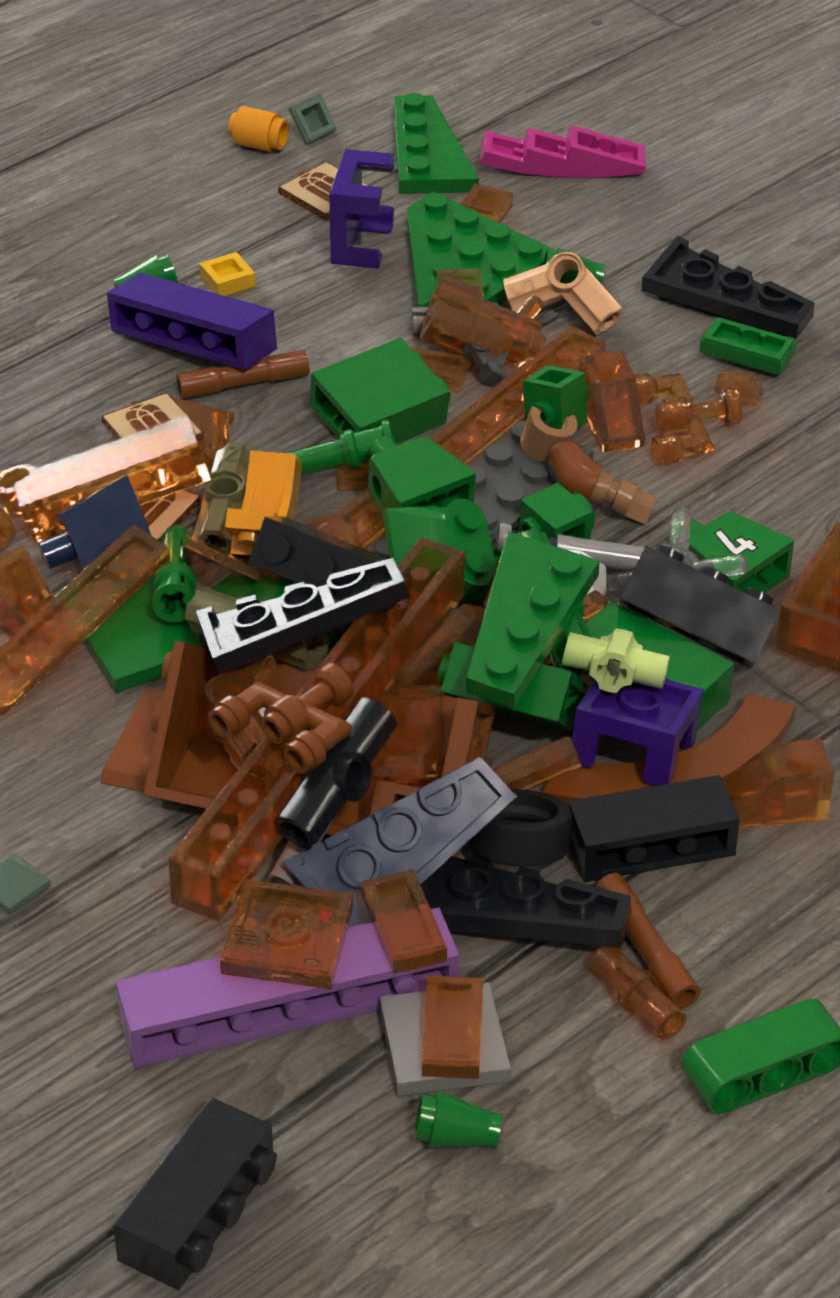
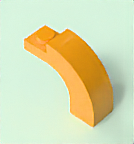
[225,450,302,556]

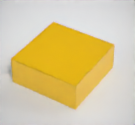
[199,252,256,296]

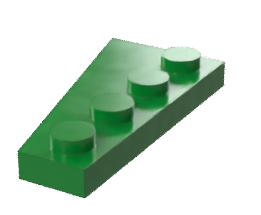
[394,93,479,194]
[466,531,600,709]

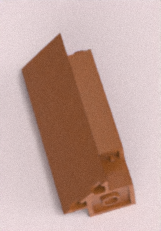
[101,641,496,857]

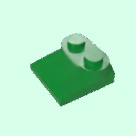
[382,499,496,602]

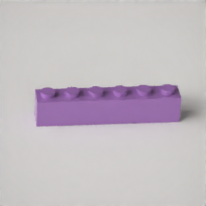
[116,907,460,1068]

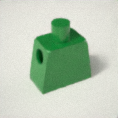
[368,436,476,514]

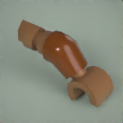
[520,406,657,525]

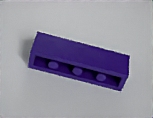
[107,273,277,370]

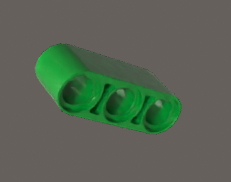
[680,999,840,1114]

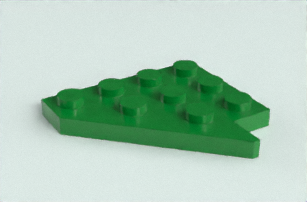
[407,191,556,307]

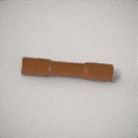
[176,349,310,400]
[596,873,701,1010]

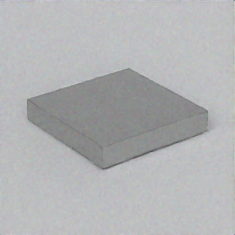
[379,982,511,1096]

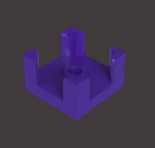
[329,149,394,269]
[569,679,704,786]

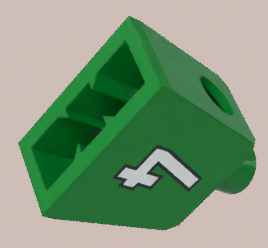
[675,512,794,593]

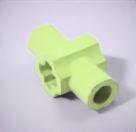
[562,628,670,693]

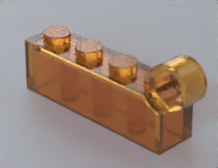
[0,414,211,543]

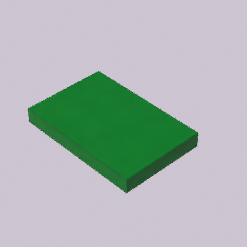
[58,564,203,693]

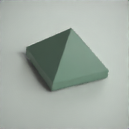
[288,93,337,144]
[0,853,51,914]

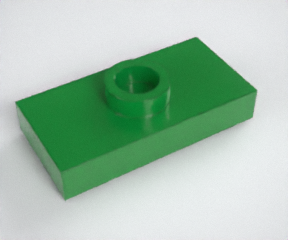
[699,317,797,375]

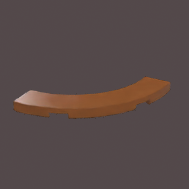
[543,694,796,805]

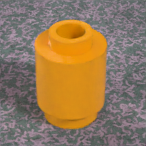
[228,106,289,152]

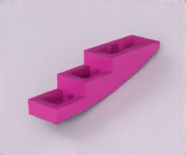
[480,125,646,178]

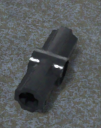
[273,697,398,850]

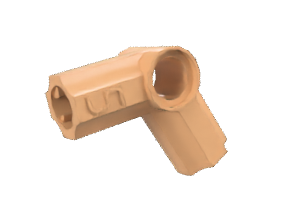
[503,252,624,336]

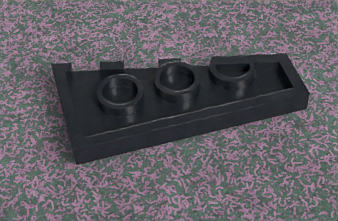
[641,236,815,339]
[196,558,410,675]
[406,853,632,948]

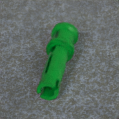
[286,419,397,476]
[152,525,196,623]

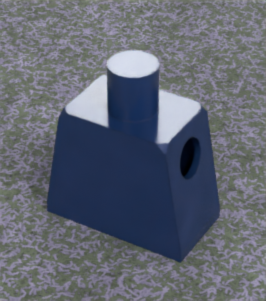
[38,475,161,577]

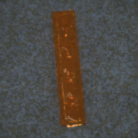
[0,524,171,716]

